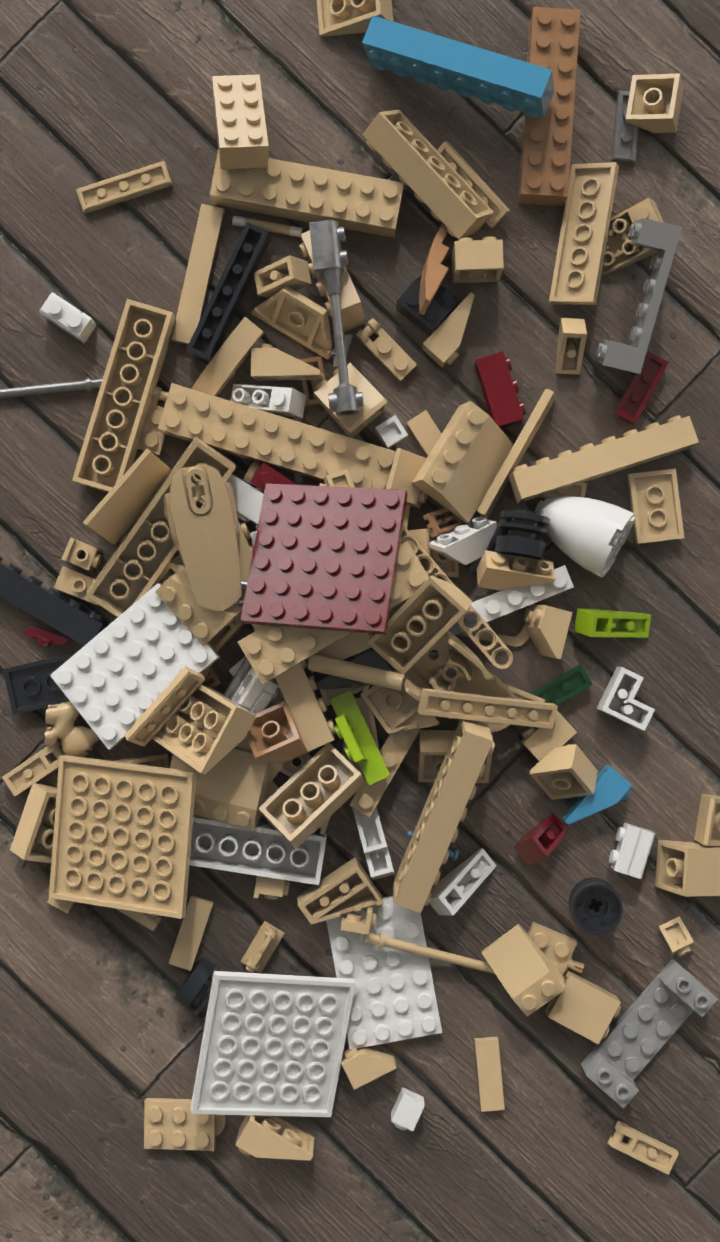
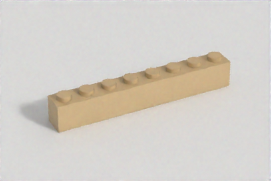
[508,415,699,504]

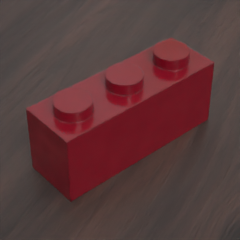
[474,351,526,429]

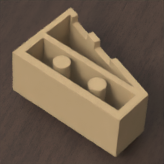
[155,570,243,646]
[297,857,384,924]

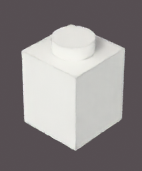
[391,1087,425,1131]

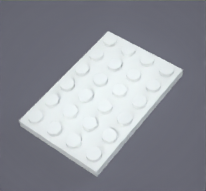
[50,583,220,750]
[326,896,442,1050]

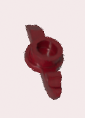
[24,627,69,647]

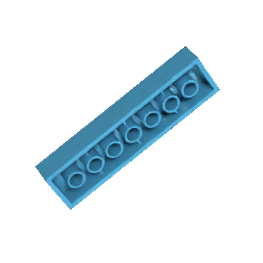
[362,16,555,118]

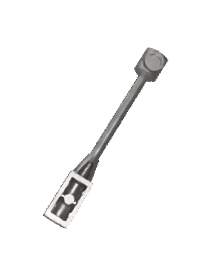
[309,220,364,416]

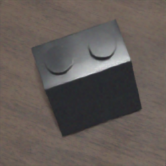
[396,276,461,336]

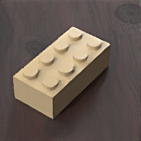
[212,75,269,169]
[258,743,365,850]

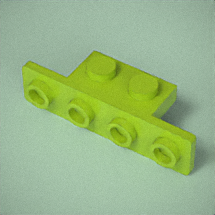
[330,690,390,785]

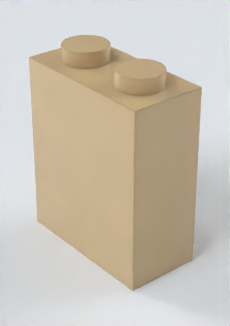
[545,970,621,1044]

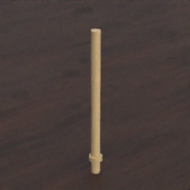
[364,933,495,974]

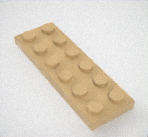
[549,162,619,305]

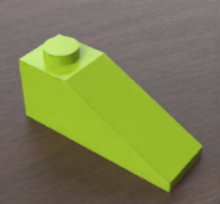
[574,608,651,638]

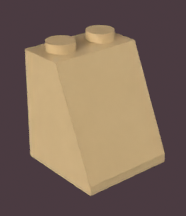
[314,363,387,438]
[655,840,720,897]

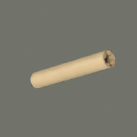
[308,654,406,691]

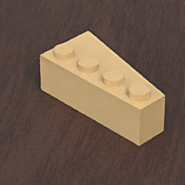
[299,230,365,332]

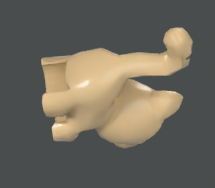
[45,701,100,758]

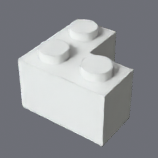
[596,667,655,731]

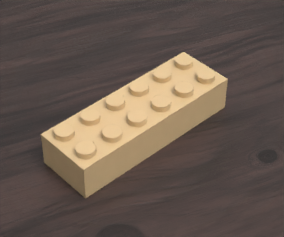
[362,109,494,239]

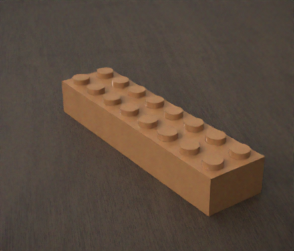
[517,7,580,206]

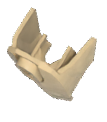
[163,464,242,611]
[404,631,518,733]

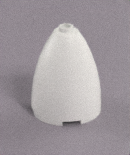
[535,496,635,578]

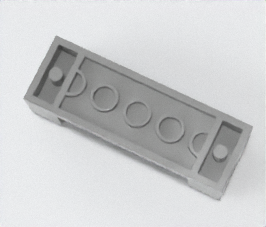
[595,218,682,374]
[581,958,718,1108]

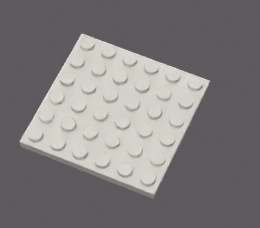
[190,971,356,1117]

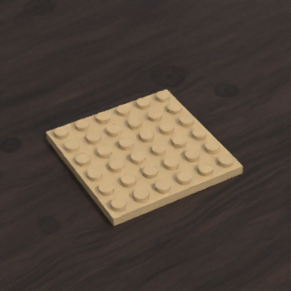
[49,755,197,919]

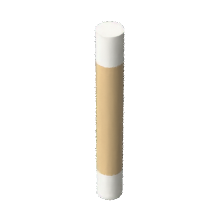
[232,216,303,237]

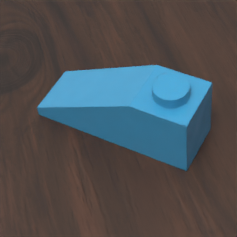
[562,765,632,824]

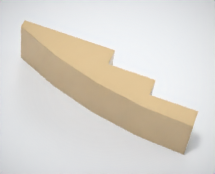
[191,317,264,397]

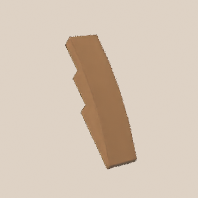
[419,224,449,315]

